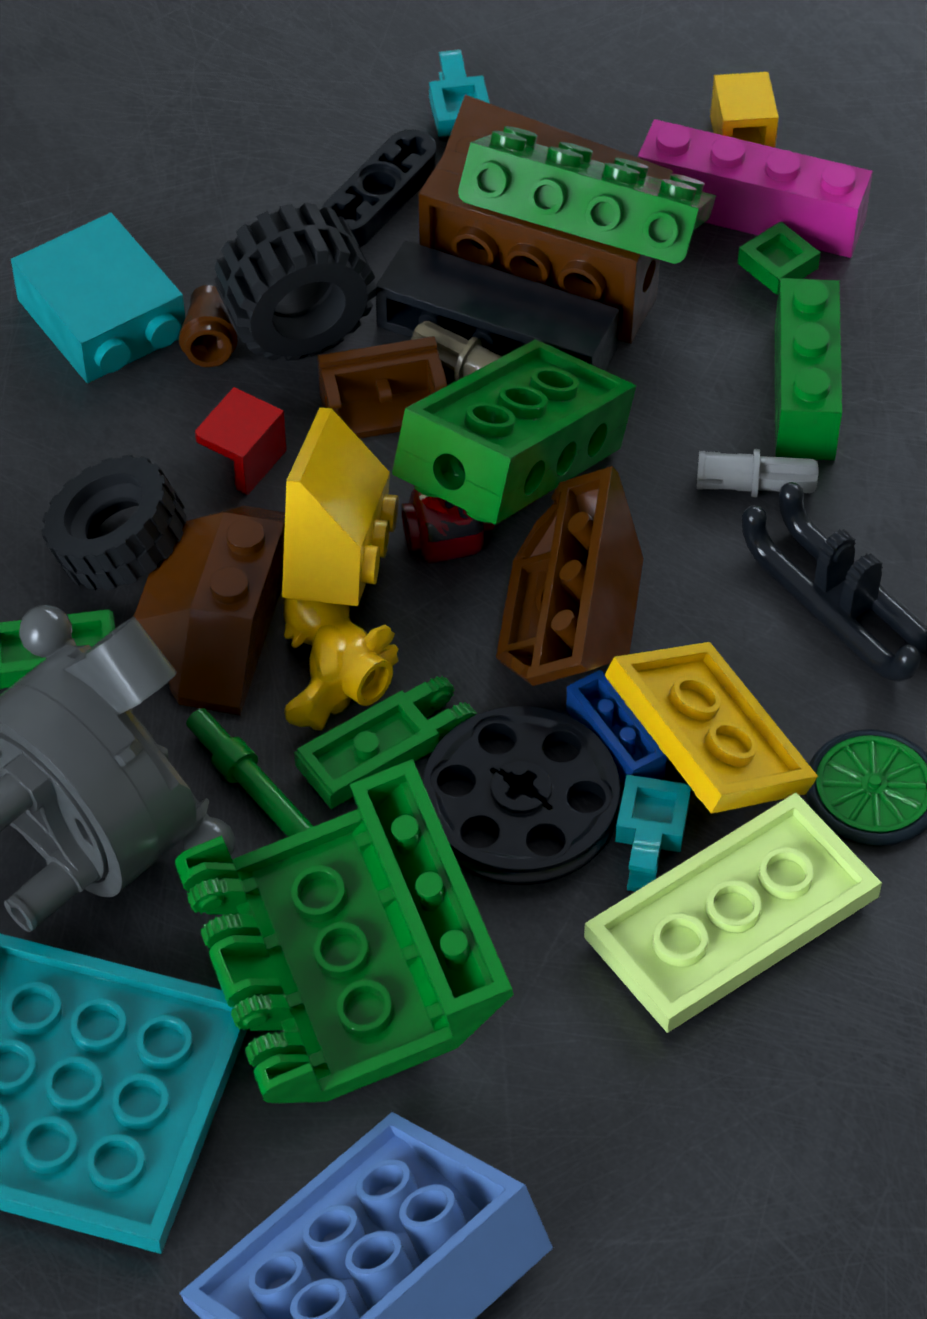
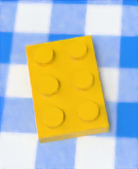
[604,642,818,814]

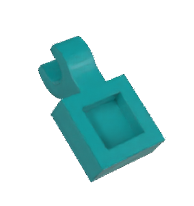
[429,49,490,137]
[615,774,691,892]

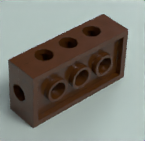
[419,149,660,344]

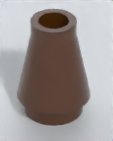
[179,285,238,367]

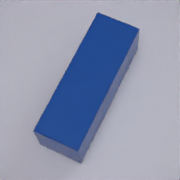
[566,670,667,785]

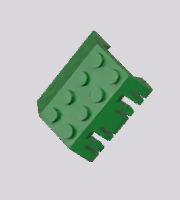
[175,759,514,1103]

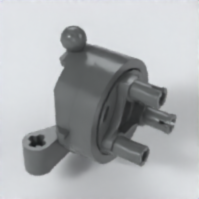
[0,605,235,932]

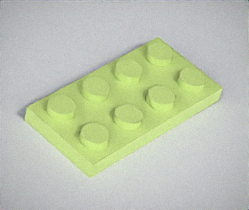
[584,792,882,1033]

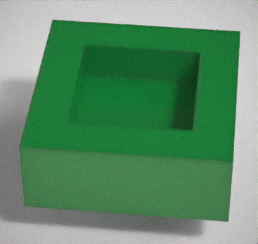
[738,221,821,295]

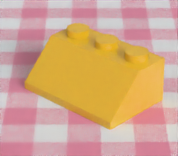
[282,407,399,606]

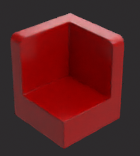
[195,387,287,495]

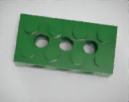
[392,339,637,525]

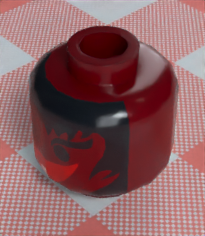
[401,488,494,563]

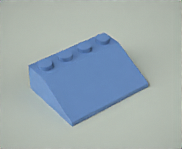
[179,1112,553,1319]

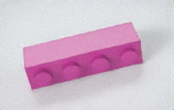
[638,119,873,258]

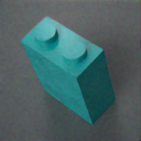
[11,212,185,384]

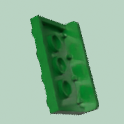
[458,126,716,264]

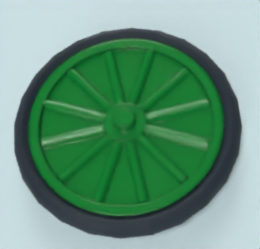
[807,729,927,846]

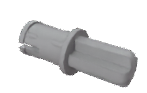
[697,449,818,497]

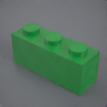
[775,278,842,460]

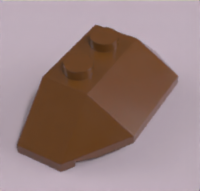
[496,466,644,686]
[134,505,285,716]

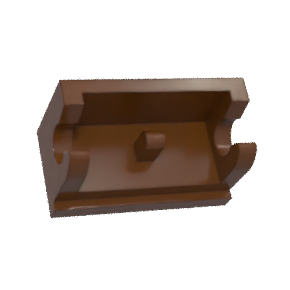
[318,336,447,439]

